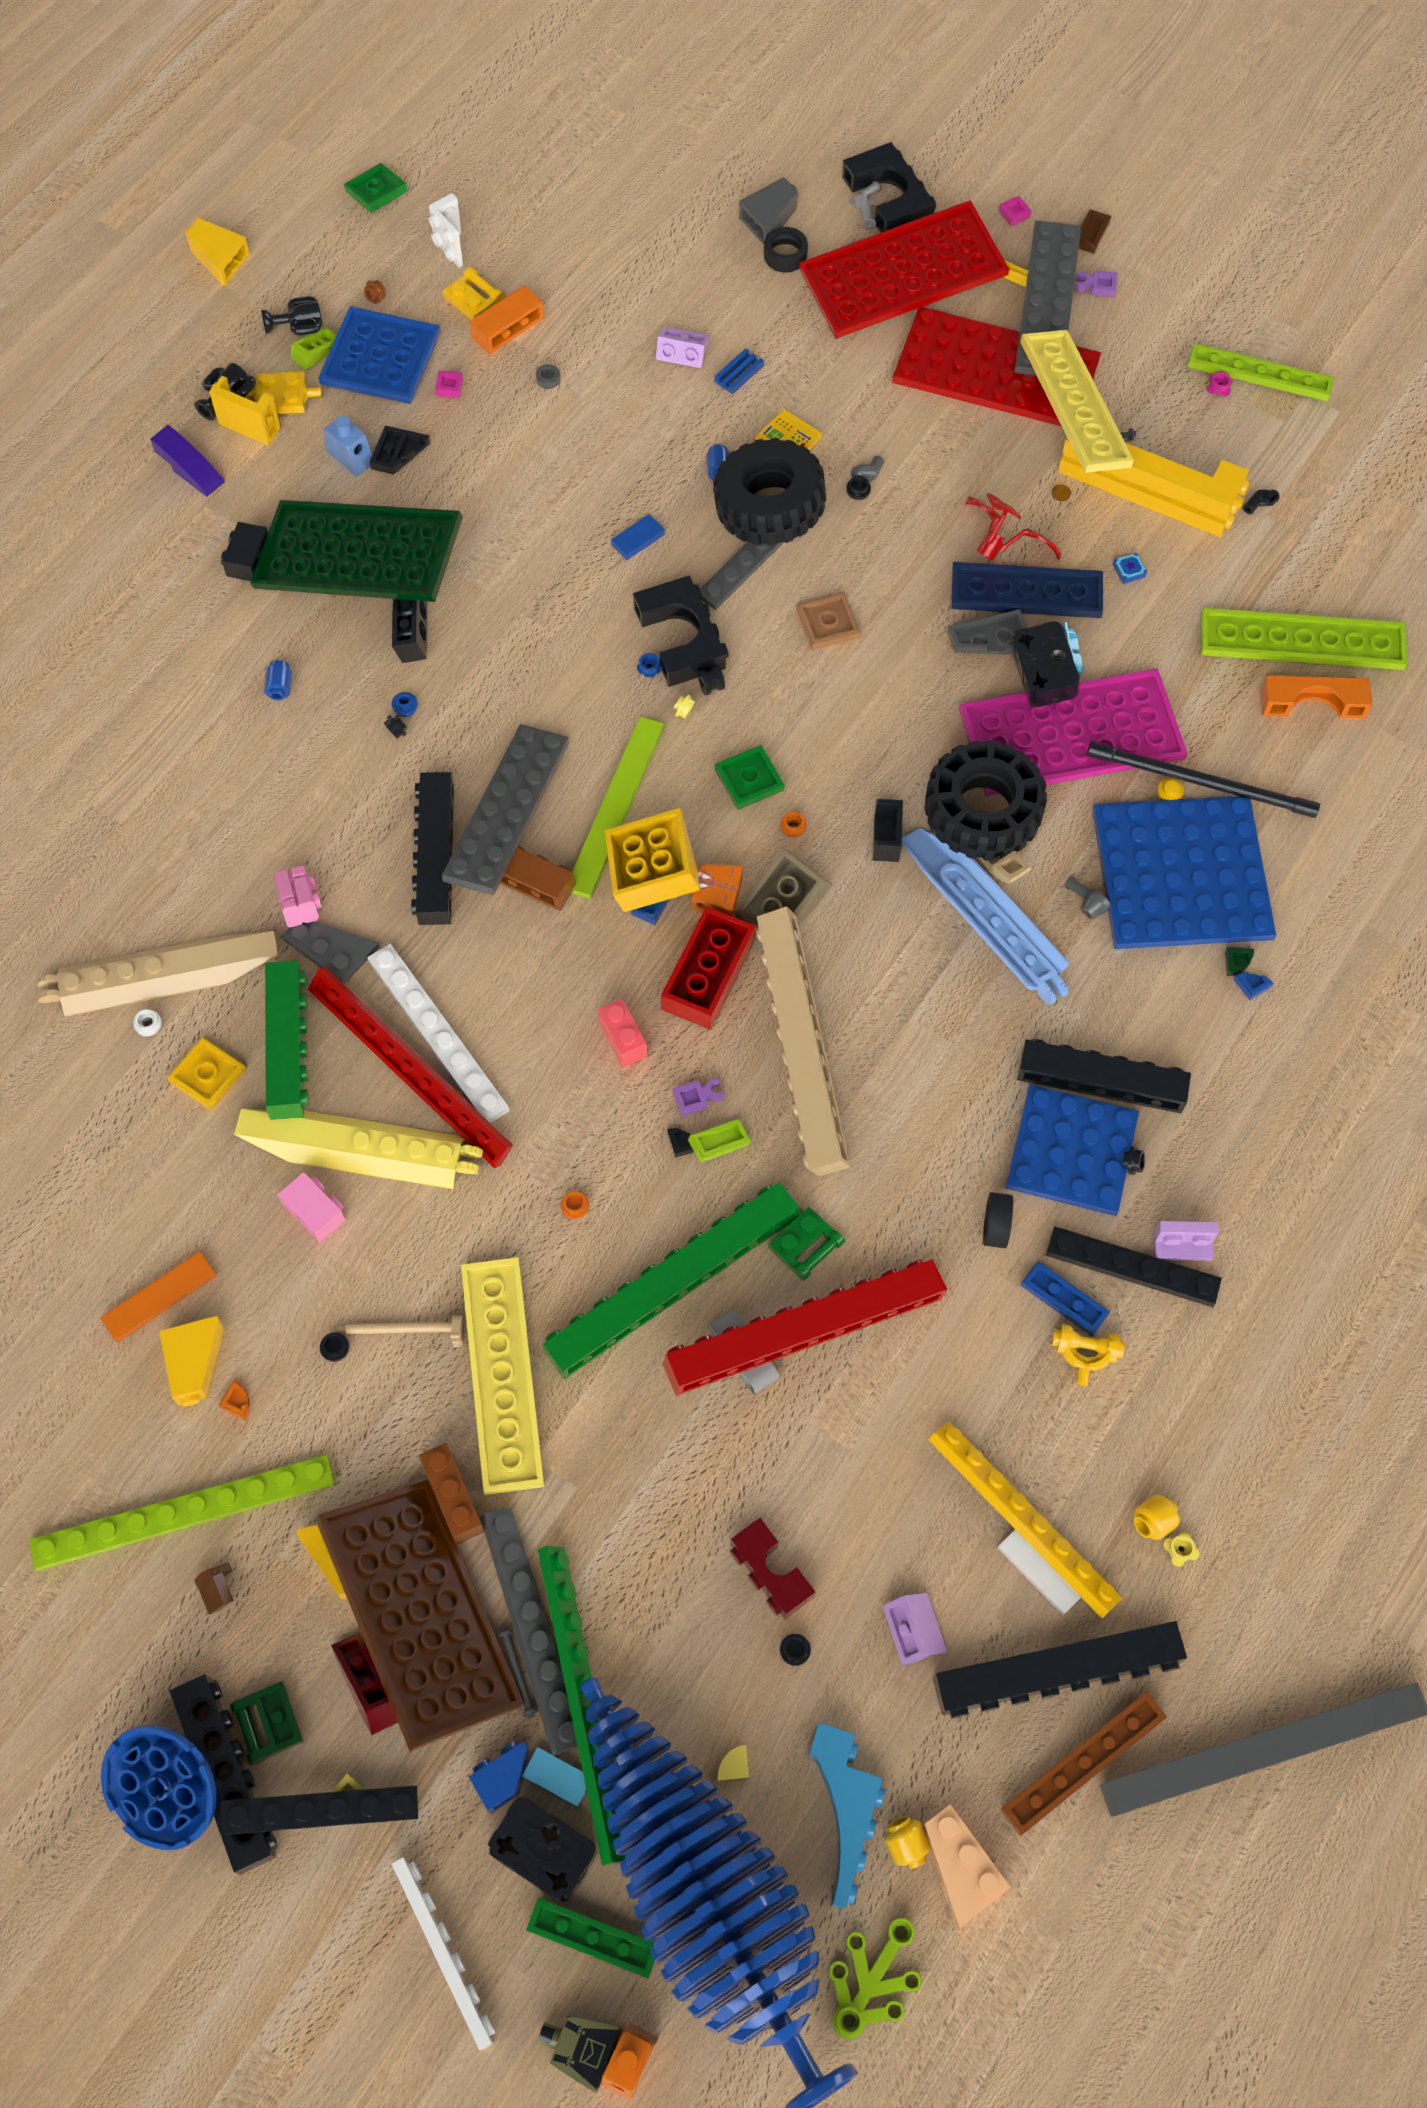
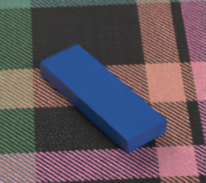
[1021,1261,1110,1337]

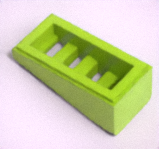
[290,327,337,370]

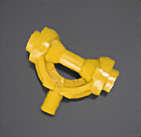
[1052,1324,1125,1387]

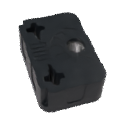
[1012,621,1080,707]
[488,1797,597,1902]

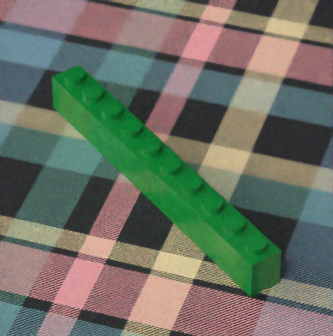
[543,1182,800,1380]

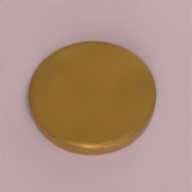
[1052,484,1071,501]

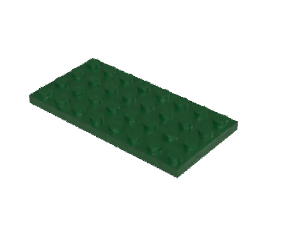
[250,500,463,602]

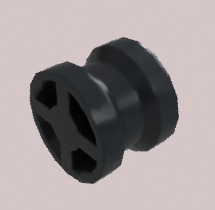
[697,665,725,696]

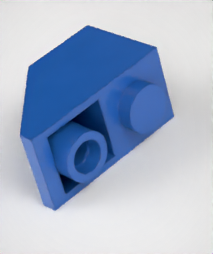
[469,1741,529,1814]

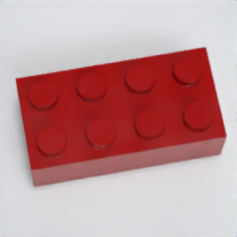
[661,906,756,1030]

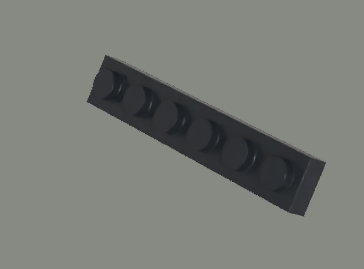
[1045,1226,1222,1307]
[221,1785,418,1835]

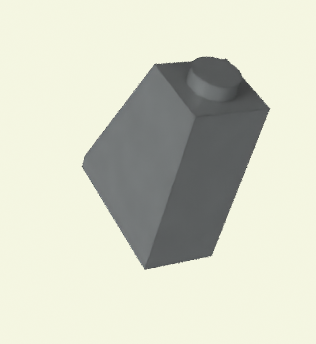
[739,177,798,244]

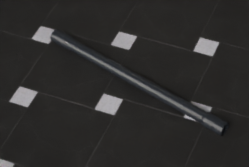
[1087,741,1320,818]

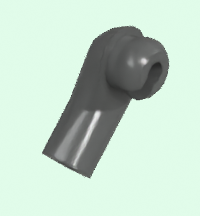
[851,456,884,481]

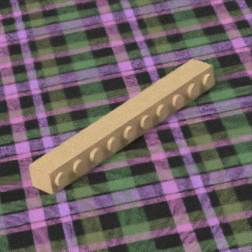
[756,906,850,1177]

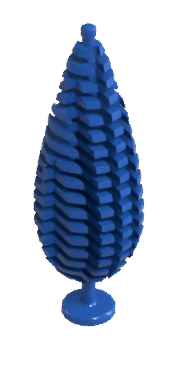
[581,1678,858,2108]

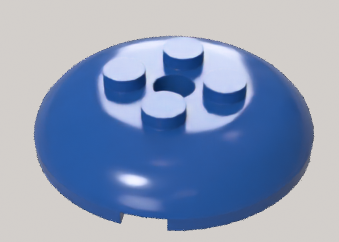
[101,1725,217,1850]

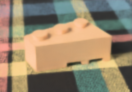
[923,1804,1011,1930]

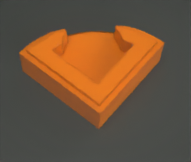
[219,1380,250,1421]

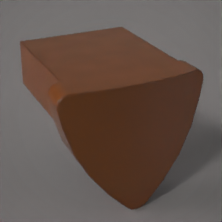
[194,1563,234,1615]

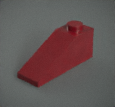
[331,1632,398,1736]

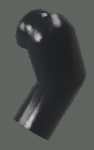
[1243,489,1280,514]

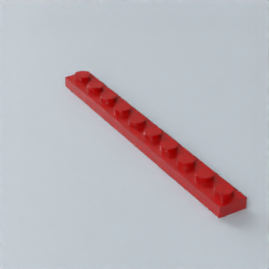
[307,967,514,1168]

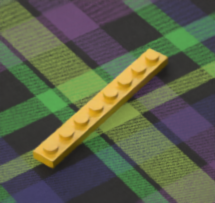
[928,1422,1123,1619]

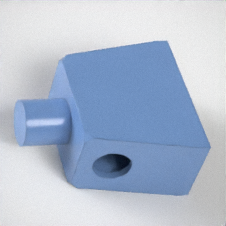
[324,416,372,477]

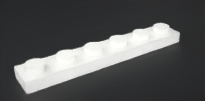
[392,1857,496,2050]

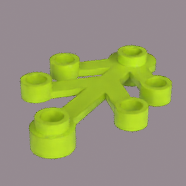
[828,1918,922,2039]

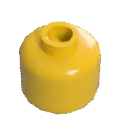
[1133,1494,1179,1540]
[884,1816,931,1869]

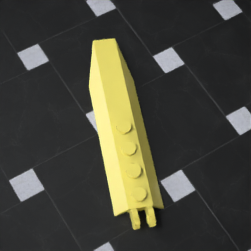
[234,1108,483,1189]

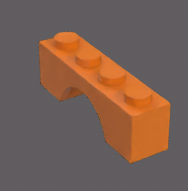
[1261,674,1372,719]

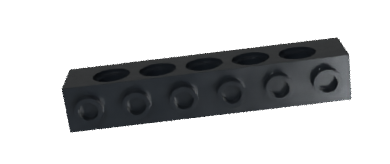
[392,599,428,663]
[169,1674,278,1875]

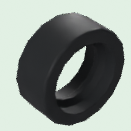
[764,227,808,273]
[983,1192,1014,1248]

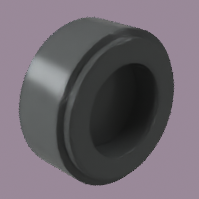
[536,364,560,389]

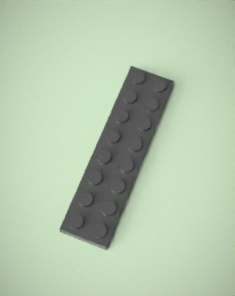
[1014,220,1081,376]
[442,724,569,896]

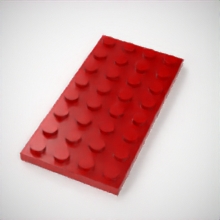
[799,200,1009,339]
[892,307,1101,426]

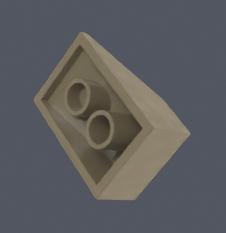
[736,849,833,927]

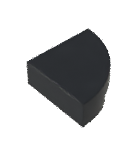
[667,1128,694,1158]

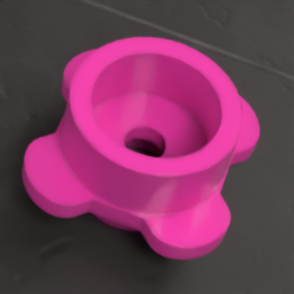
[1207,372,1233,396]

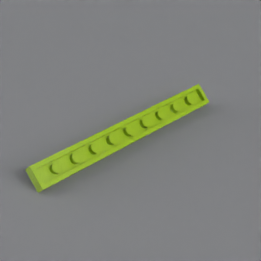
[29,1455,335,1571]

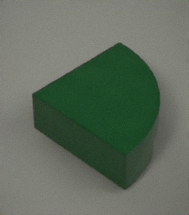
[1225,948,1254,976]

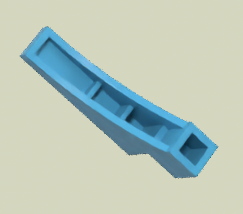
[808,1722,886,1910]

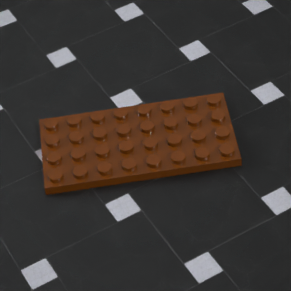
[315,1480,525,1752]

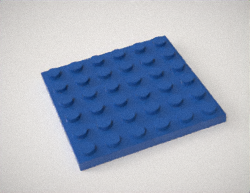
[1092,796,1276,949]

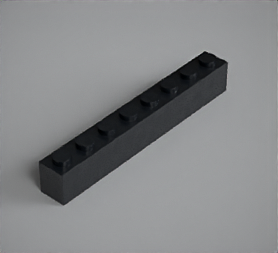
[933,1621,1187,1719]

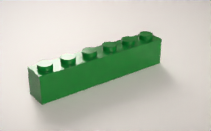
[265,960,309,1120]

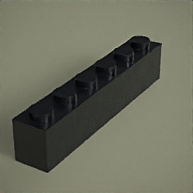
[411,772,454,925]
[1017,1039,1191,1114]

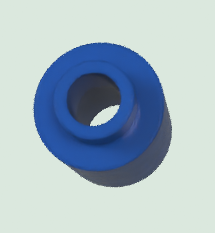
[706,444,730,480]
[264,660,292,701]

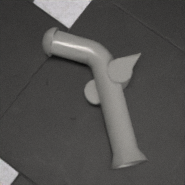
[850,181,881,230]

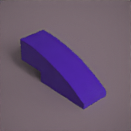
[150,425,225,497]

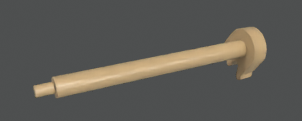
[337,1315,464,1347]

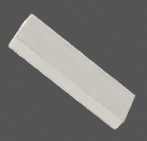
[998,1530,1081,1615]

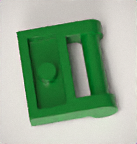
[768,1207,845,1281]

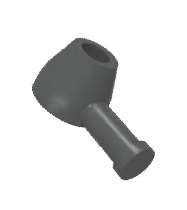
[1065,876,1111,919]

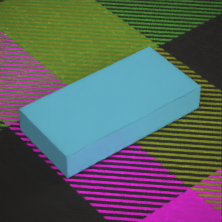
[522,1747,587,1808]

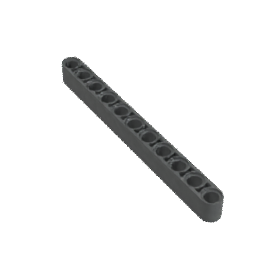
[1100,1682,1427,1817]

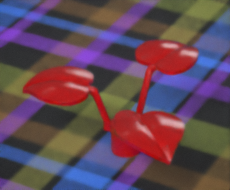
[965,493,1061,561]

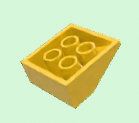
[605,808,700,912]

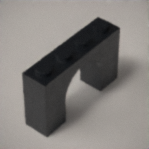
[842,142,936,233]
[633,575,729,687]

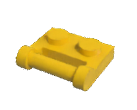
[442,267,505,320]

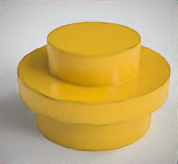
[1157,778,1184,800]

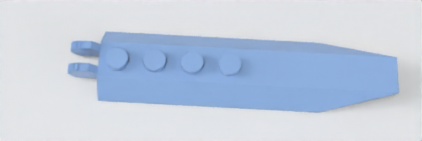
[902,828,1069,1005]

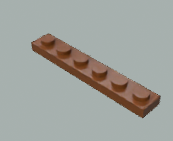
[1000,1691,1167,1836]

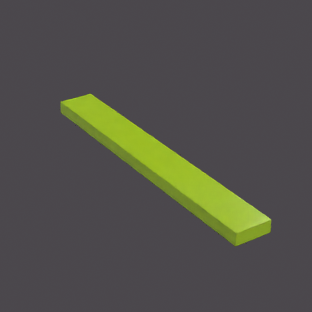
[572,716,664,899]

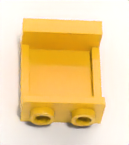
[209,376,281,446]

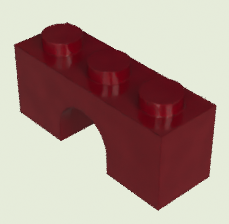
[729,1518,816,1619]

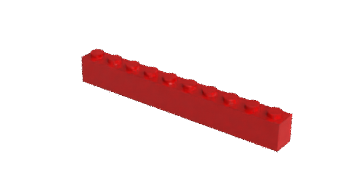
[663,1259,948,1396]

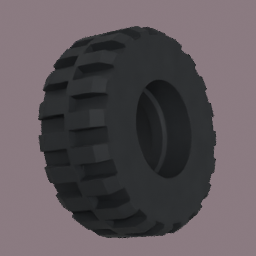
[713,438,826,546]
[924,740,1047,860]

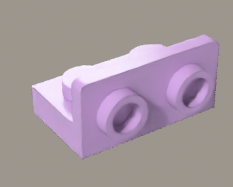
[656,326,710,368]
[1154,1221,1219,1261]

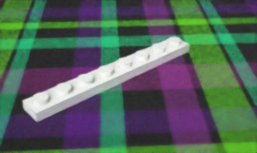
[367,944,509,1123]

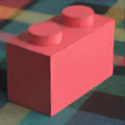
[597,998,647,1068]

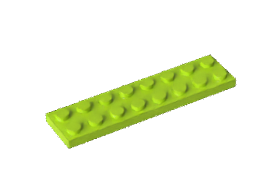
[1200,608,1408,670]

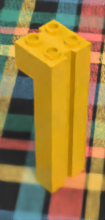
[1058,438,1250,538]

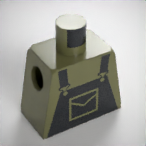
[537,2016,621,2093]

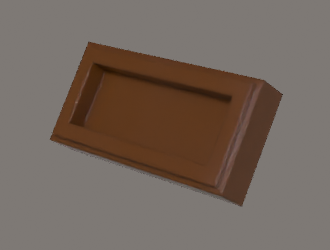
[1079,209,1111,254]

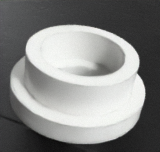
[133,1009,162,1036]

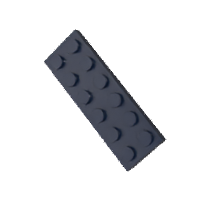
[951,562,1103,618]

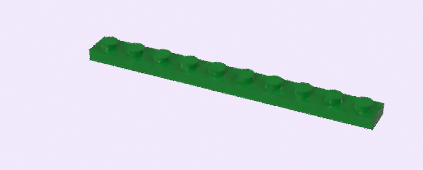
[538,1545,625,1866]

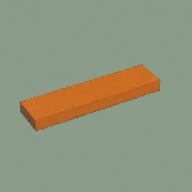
[100,1251,217,1343]

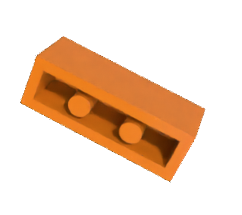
[469,285,544,355]

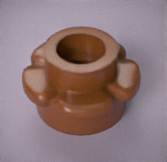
[364,280,386,304]

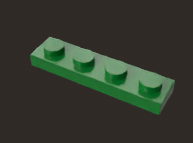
[526,1898,655,1979]

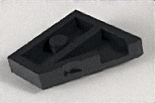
[369,426,430,474]

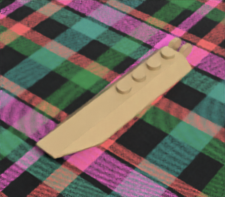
[35,931,278,1017]

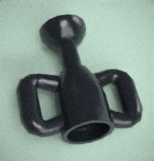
[261,296,322,336]
[194,363,256,421]

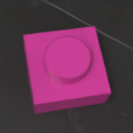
[999,196,1031,226]
[435,371,463,398]

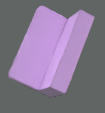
[883,1593,947,1666]

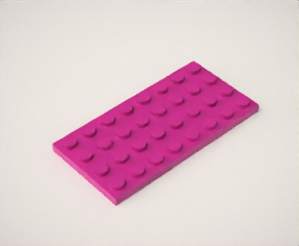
[959,668,1188,797]

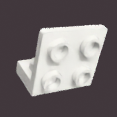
[429,193,463,268]

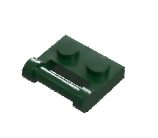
[230,1681,304,1765]

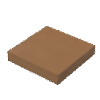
[796,593,860,650]

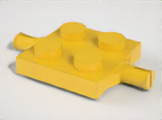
[244,371,322,414]

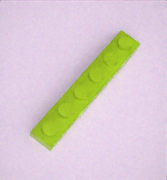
[1187,343,1335,402]

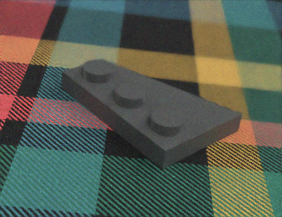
[947,609,1028,655]
[282,921,380,985]

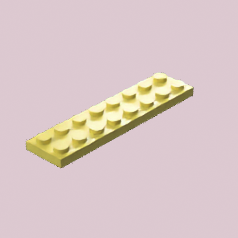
[1020,330,1134,473]
[461,1257,545,1495]

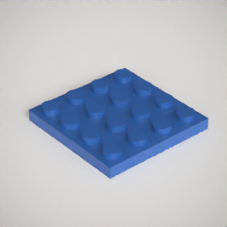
[319,306,441,404]
[1005,1084,1139,1216]

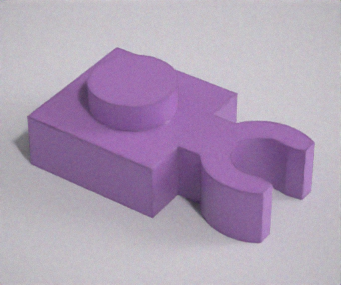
[1075,271,1117,297]
[673,1078,725,1117]

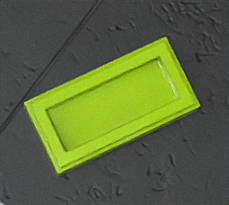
[688,1118,751,1163]

